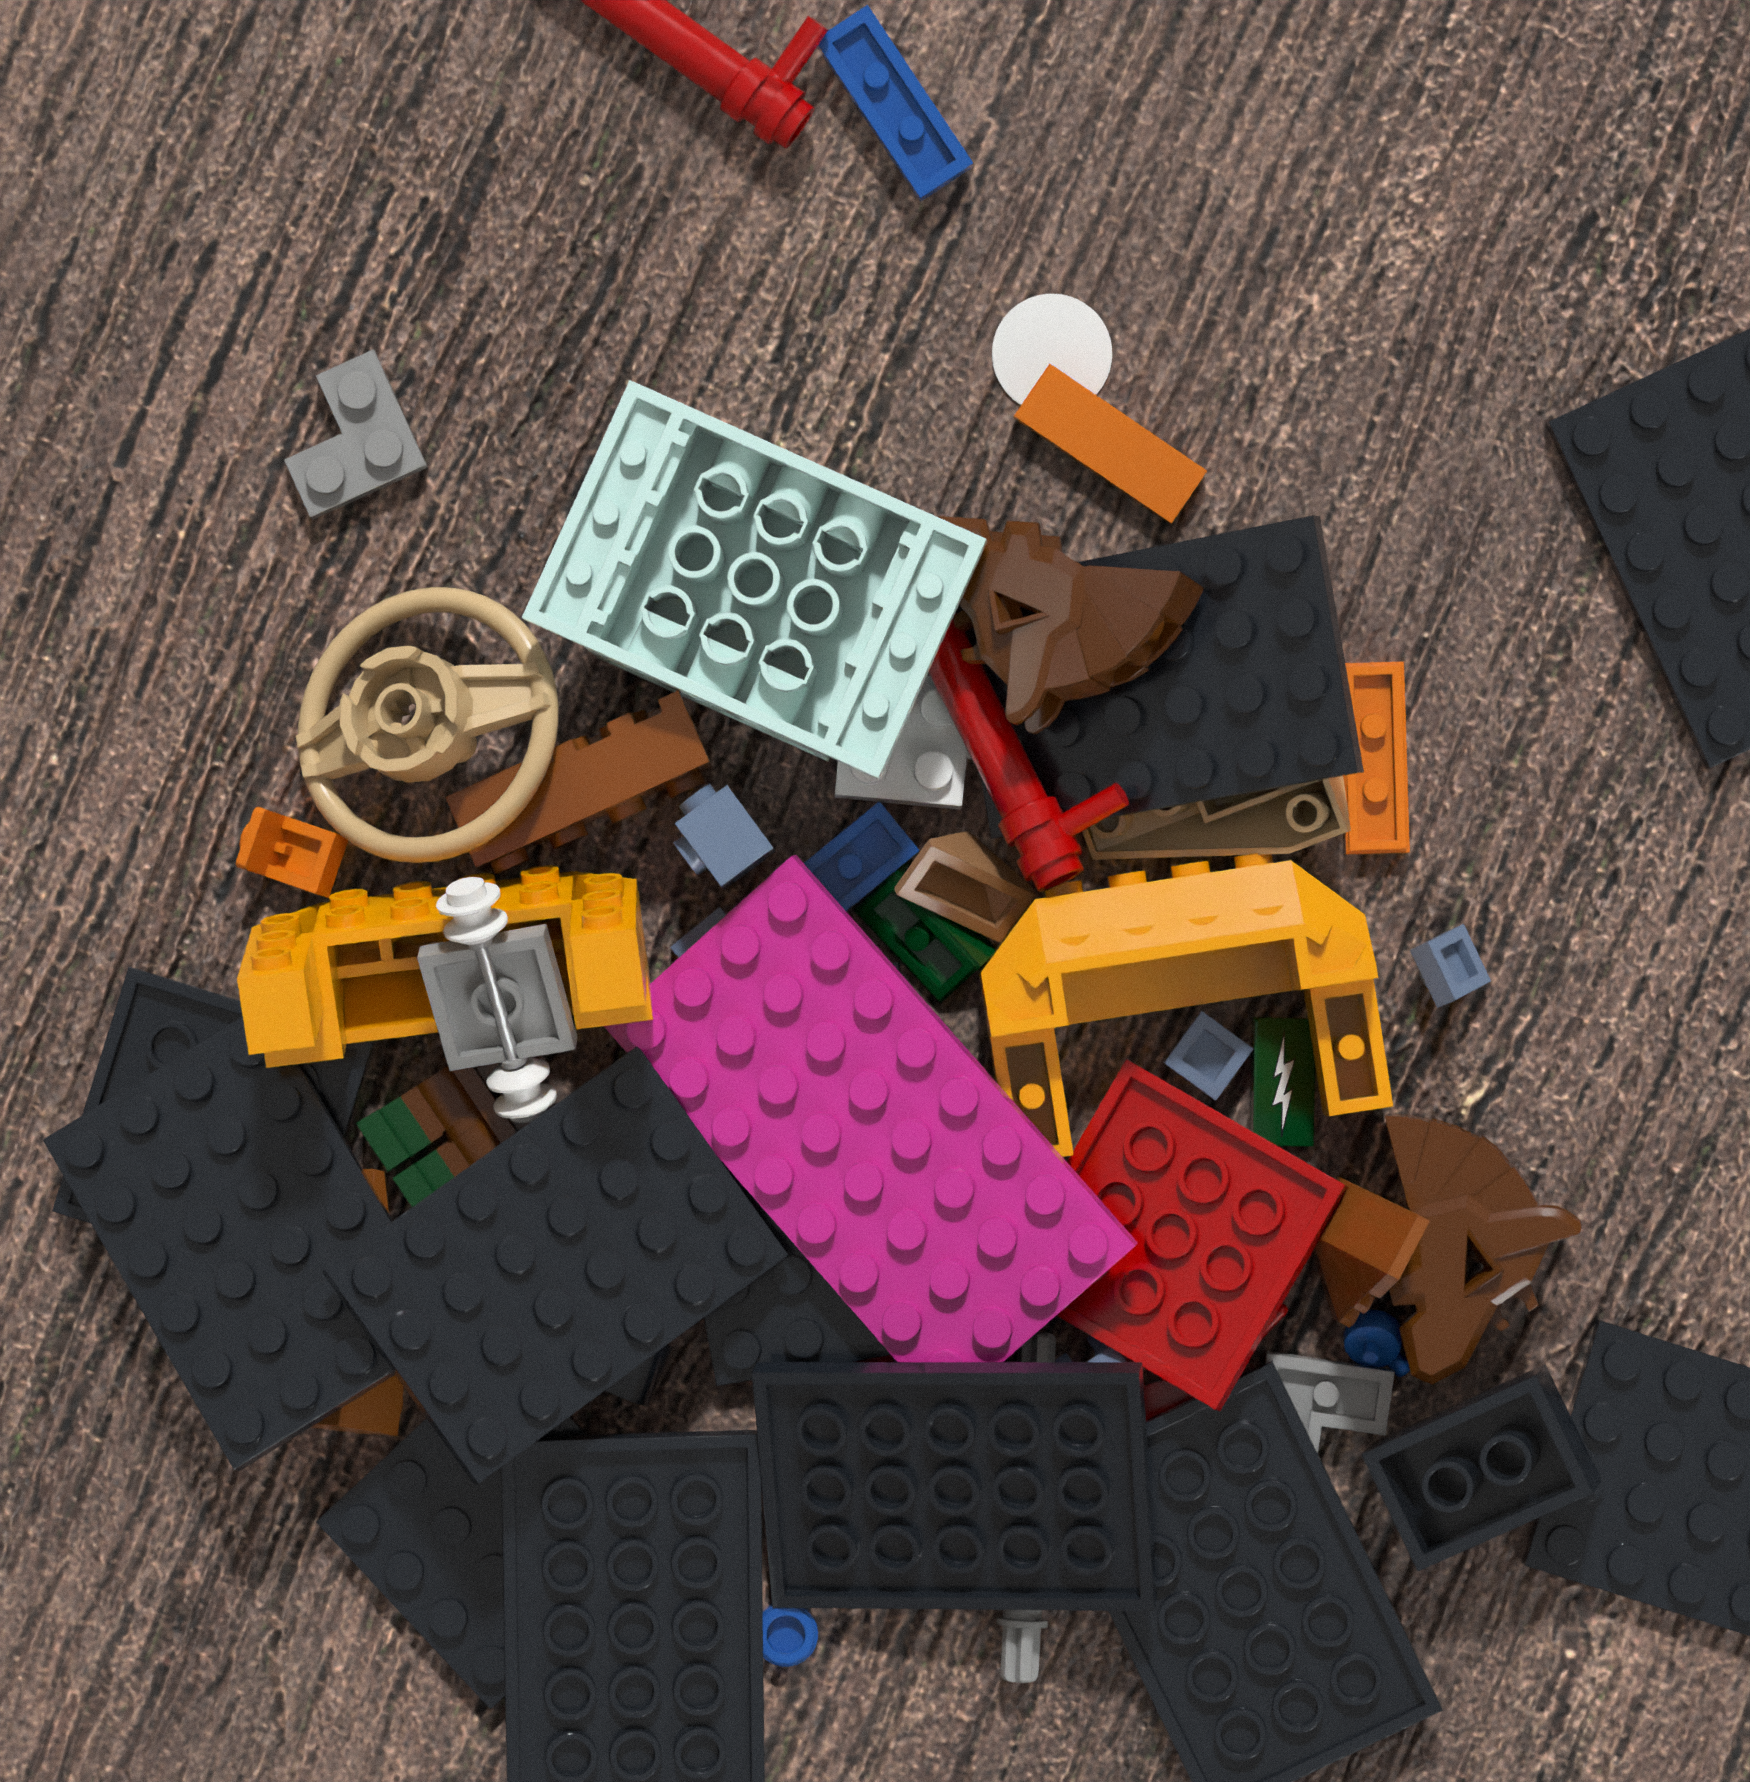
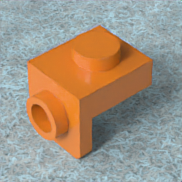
[236,806,348,898]

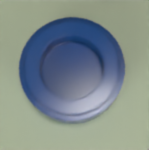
[763,1604,818,1667]

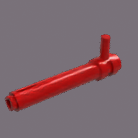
[580,0,828,149]
[928,613,1129,892]

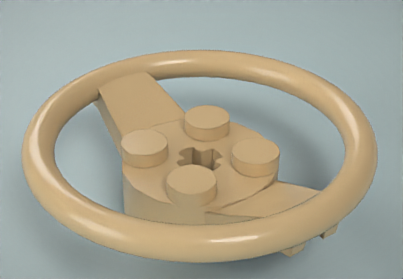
[296,587,559,863]

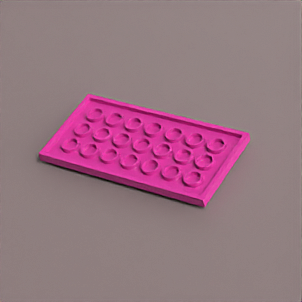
[604,855,1138,1362]

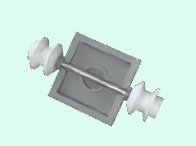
[417,877,578,1123]

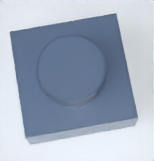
[1410,924,1491,1008]
[1163,1011,1253,1100]

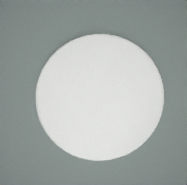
[992,294,1112,405]

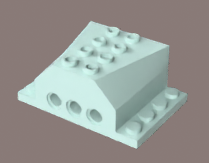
[522,380,987,780]

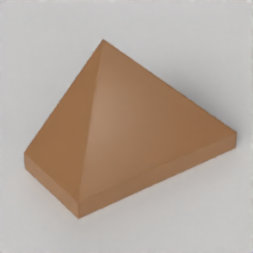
[894,831,1036,943]

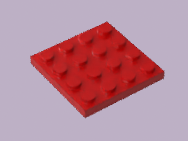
[1057,1059,1348,1411]

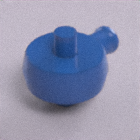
[1343,1310,1410,1377]

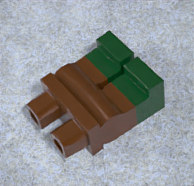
[356,1062,550,1207]

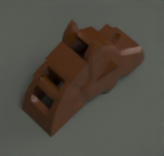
[938,516,1204,734]
[1384,1113,1582,1385]

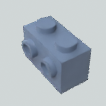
[673,784,775,890]

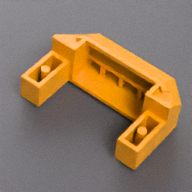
[979,853,1393,1157]
[237,865,653,1068]

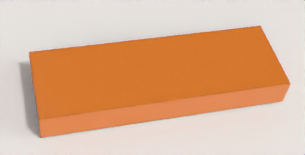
[1013,363,1207,525]
[1343,662,1410,855]

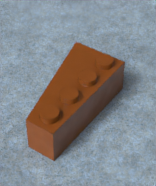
[445,690,713,875]

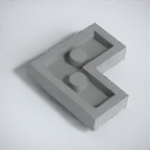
[284,349,428,520]
[1265,1351,1395,1452]

